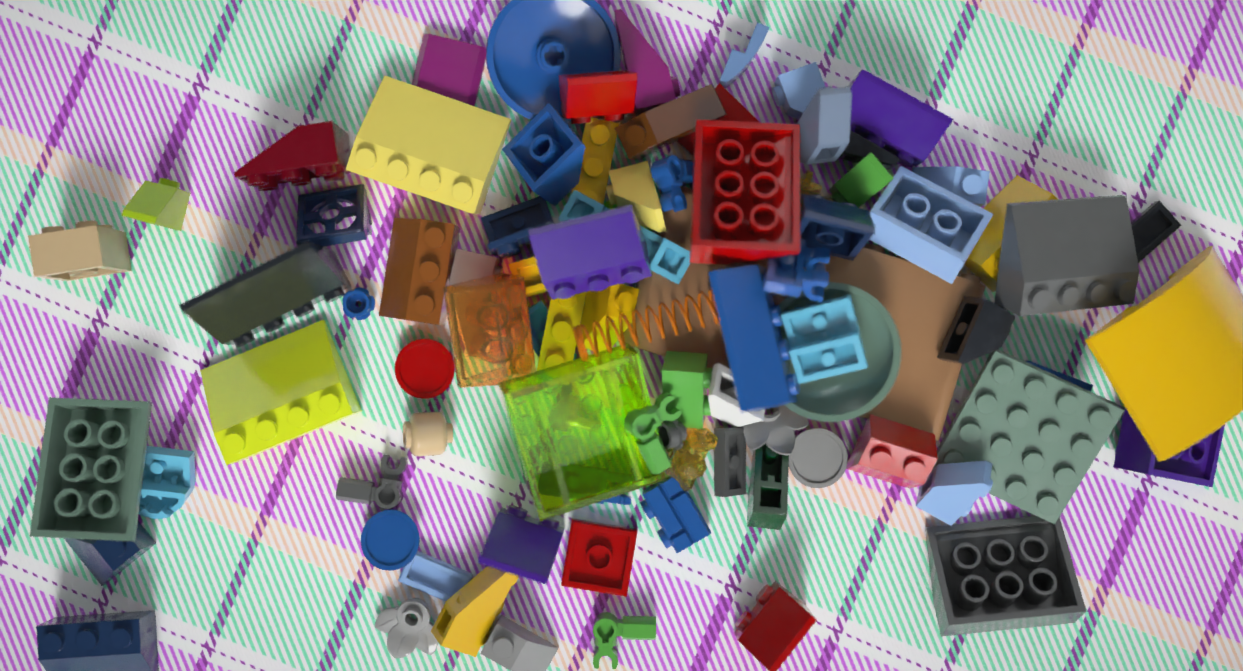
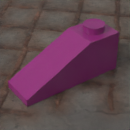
[614,9,680,116]

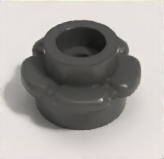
[656,420,687,450]

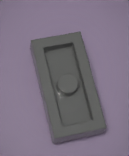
[713,427,746,497]

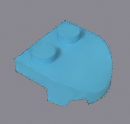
[138,446,195,519]

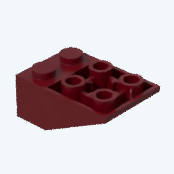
[234,121,353,191]

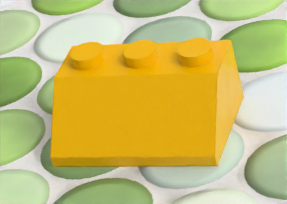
[964,175,1058,292]

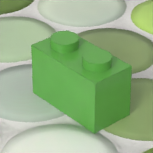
[662,351,713,429]

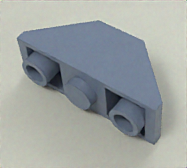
[797,86,852,165]

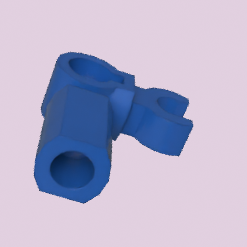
[651,155,693,212]

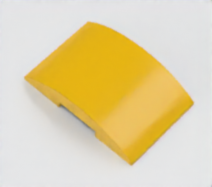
[1084,246,1243,461]

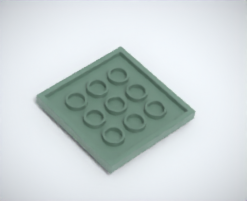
[933,349,1125,524]

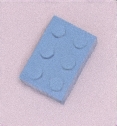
[869,166,993,284]

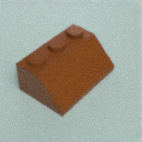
[379,218,460,326]

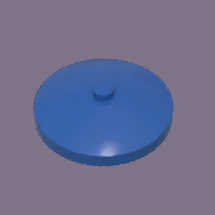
[486,0,621,123]

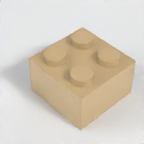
[28,221,132,281]

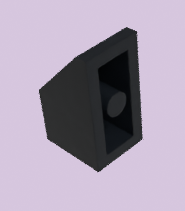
[937,296,1016,364]

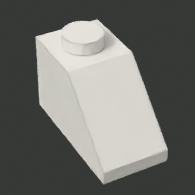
[708,363,765,428]

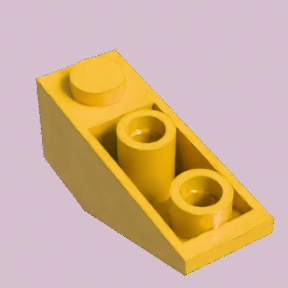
[431,566,519,657]

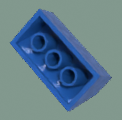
[708,265,800,412]

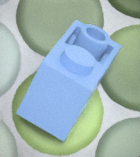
[916,461,993,526]

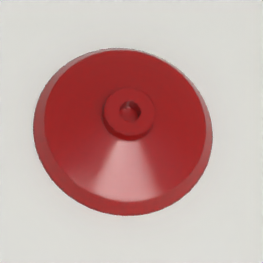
[395,339,455,399]

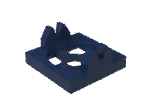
[296,184,372,247]

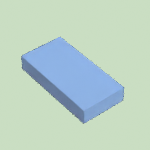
[398,551,474,601]

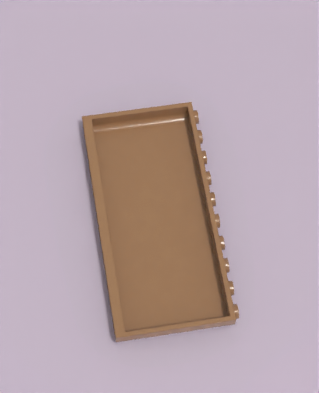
[618,186,986,441]

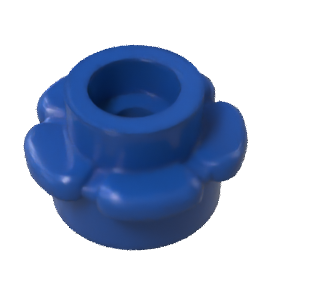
[342,287,375,320]

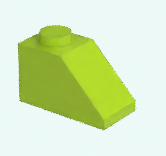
[121,178,191,231]

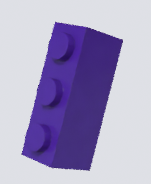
[848,69,953,167]
[529,205,652,300]

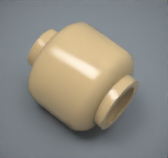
[403,412,453,456]

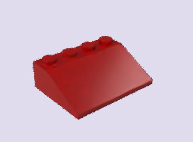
[689,119,800,265]

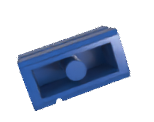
[640,472,712,553]

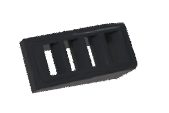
[839,130,899,171]

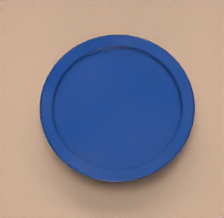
[361,510,420,571]

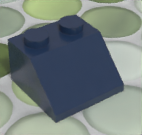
[800,194,875,261]

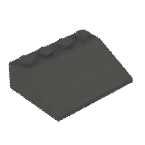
[994,195,1139,316]
[925,516,1087,637]

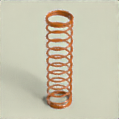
[573,288,720,362]

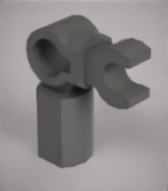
[335,454,408,509]

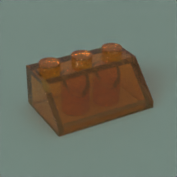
[443,273,537,388]

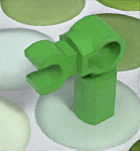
[624,392,682,474]
[593,612,656,669]

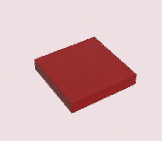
[561,518,638,597]

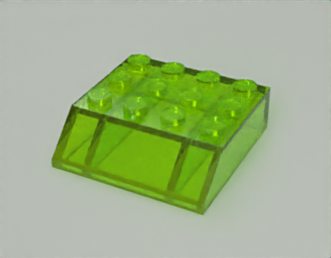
[498,343,669,521]

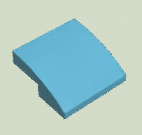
[781,294,868,384]

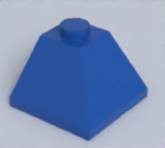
[502,103,585,206]

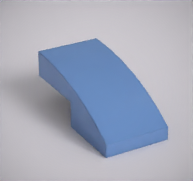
[719,22,770,89]

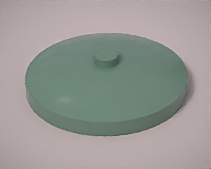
[779,282,902,422]

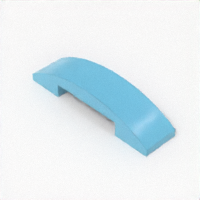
[558,190,690,285]

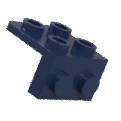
[481,196,554,259]

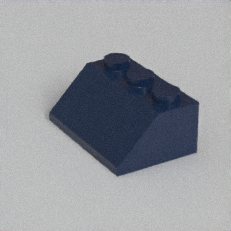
[36,610,159,671]

